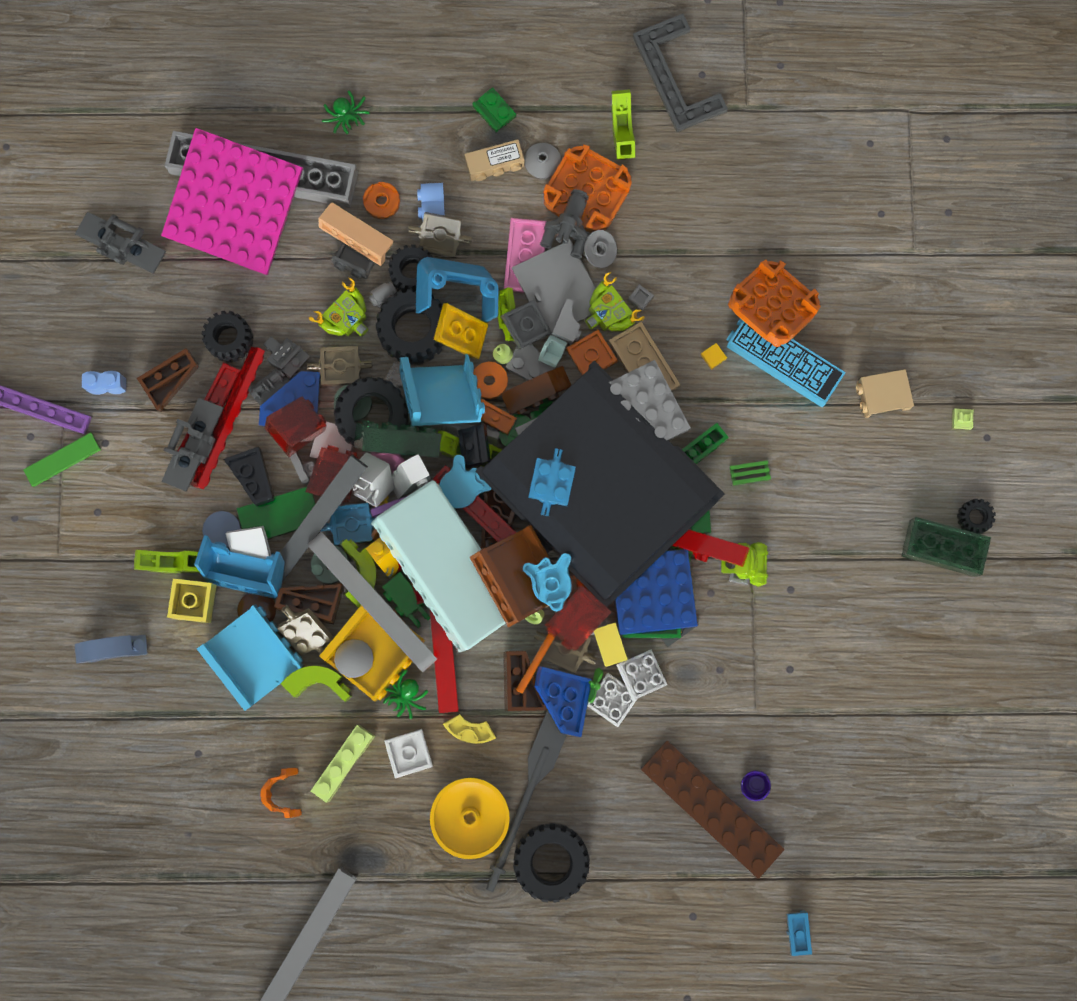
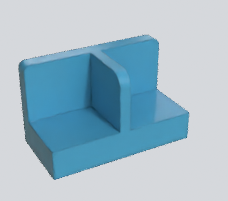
[787,910,812,956]

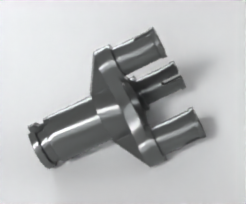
[540,189,589,259]

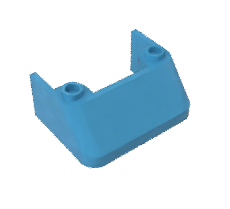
[416,257,498,323]
[194,535,285,599]

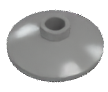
[524,143,561,179]
[584,230,617,268]

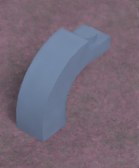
[75,635,148,664]

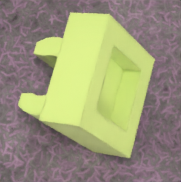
[952,408,974,430]

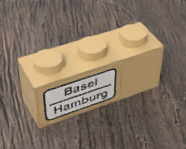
[465,139,525,181]

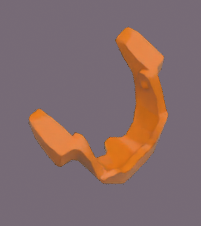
[260,768,302,818]

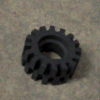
[957,498,996,535]

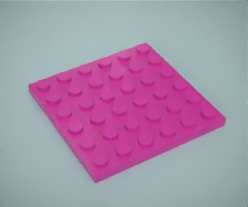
[161,128,303,275]

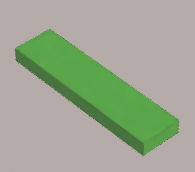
[23,433,101,487]

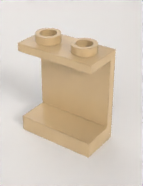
[856,369,914,418]

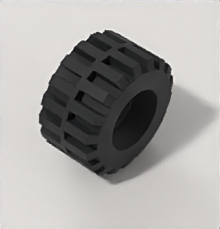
[388,244,433,293]
[202,311,253,362]

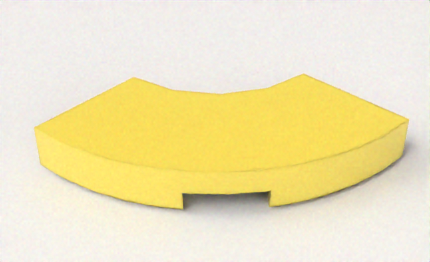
[443,714,496,743]

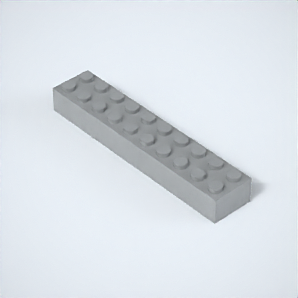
[165,131,358,208]

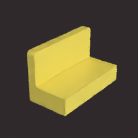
[594,622,628,667]

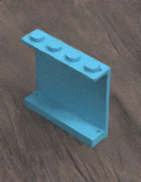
[399,354,485,426]
[197,605,303,711]

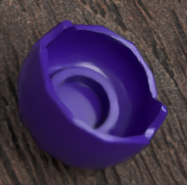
[741,770,771,801]

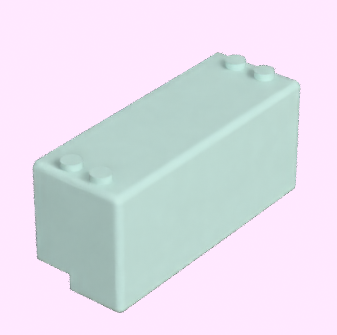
[371,480,505,652]

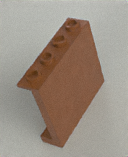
[470,525,552,628]

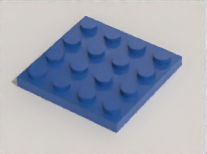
[615,549,698,635]

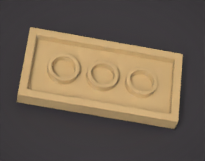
[609,322,680,391]

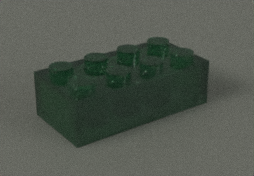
[354,420,441,458]
[901,517,991,577]

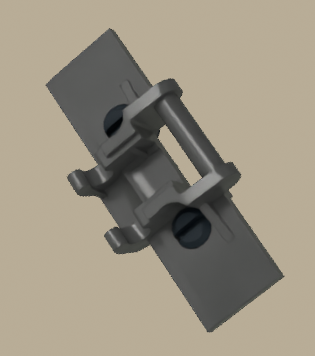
[75,212,166,274]
[161,398,223,492]

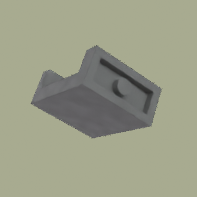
[331,242,375,279]

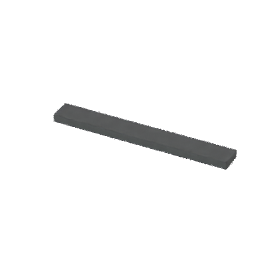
[280,455,368,583]

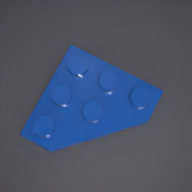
[259,371,320,429]
[535,667,592,737]

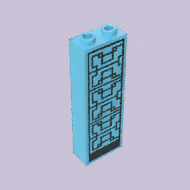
[726,318,846,407]

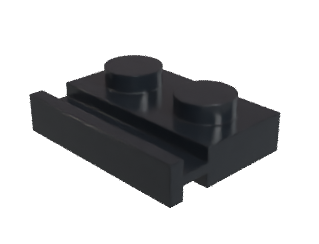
[458,424,491,468]

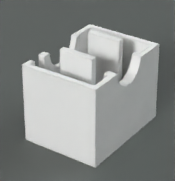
[353,452,394,507]

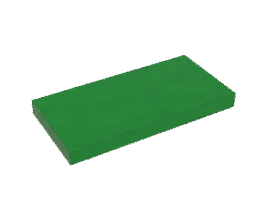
[237,486,316,540]

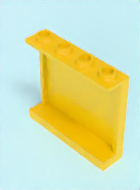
[319,605,425,702]

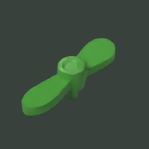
[588,668,603,703]

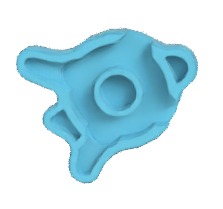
[439,455,491,508]
[523,553,572,612]

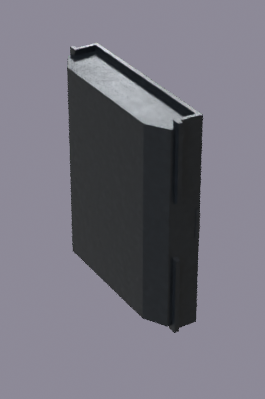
[475,360,725,608]

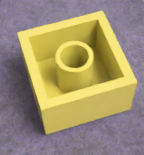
[167,579,217,623]

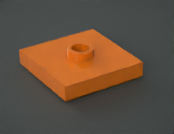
[566,329,618,375]

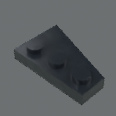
[223,446,275,506]

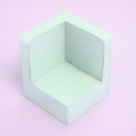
[538,335,568,368]

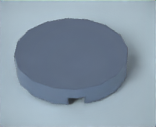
[202,511,241,548]

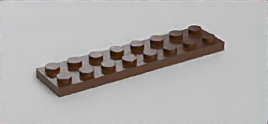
[640,740,785,879]

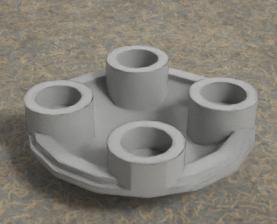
[334,639,374,678]

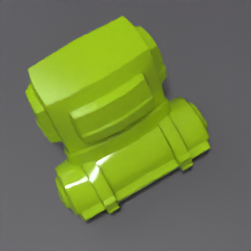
[721,542,768,587]

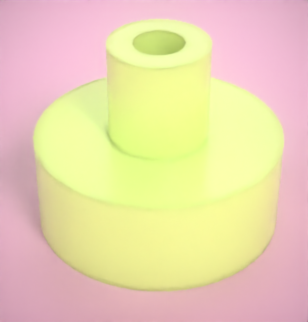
[493,344,513,364]
[525,609,544,624]

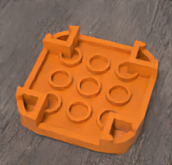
[544,144,632,233]
[728,260,821,347]

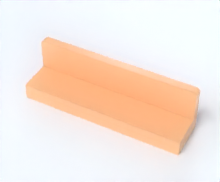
[319,203,393,266]

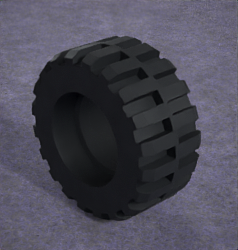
[376,288,446,365]
[334,376,409,451]
[513,823,590,903]

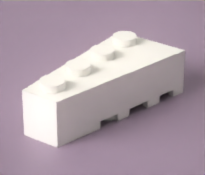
[392,454,432,499]

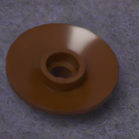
[237,593,276,622]

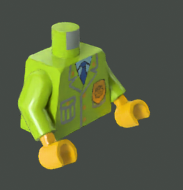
[585,272,645,331]
[309,277,369,337]

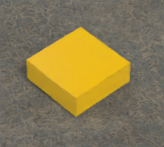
[701,343,727,370]

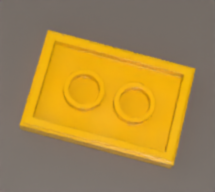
[433,303,488,359]

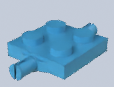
[528,448,576,516]
[320,503,375,546]

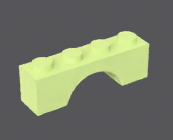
[311,725,375,803]

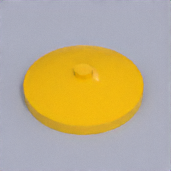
[430,778,510,859]

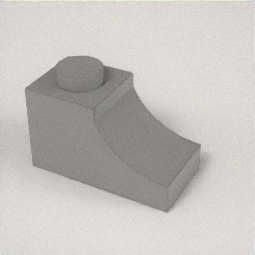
[551,298,582,345]

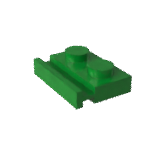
[472,87,516,133]

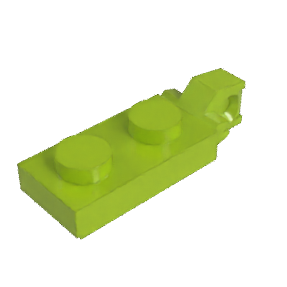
[498,287,515,342]

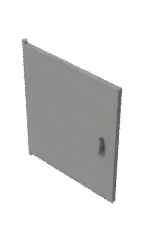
[512,238,595,337]

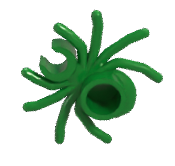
[322,90,370,134]
[383,669,428,719]

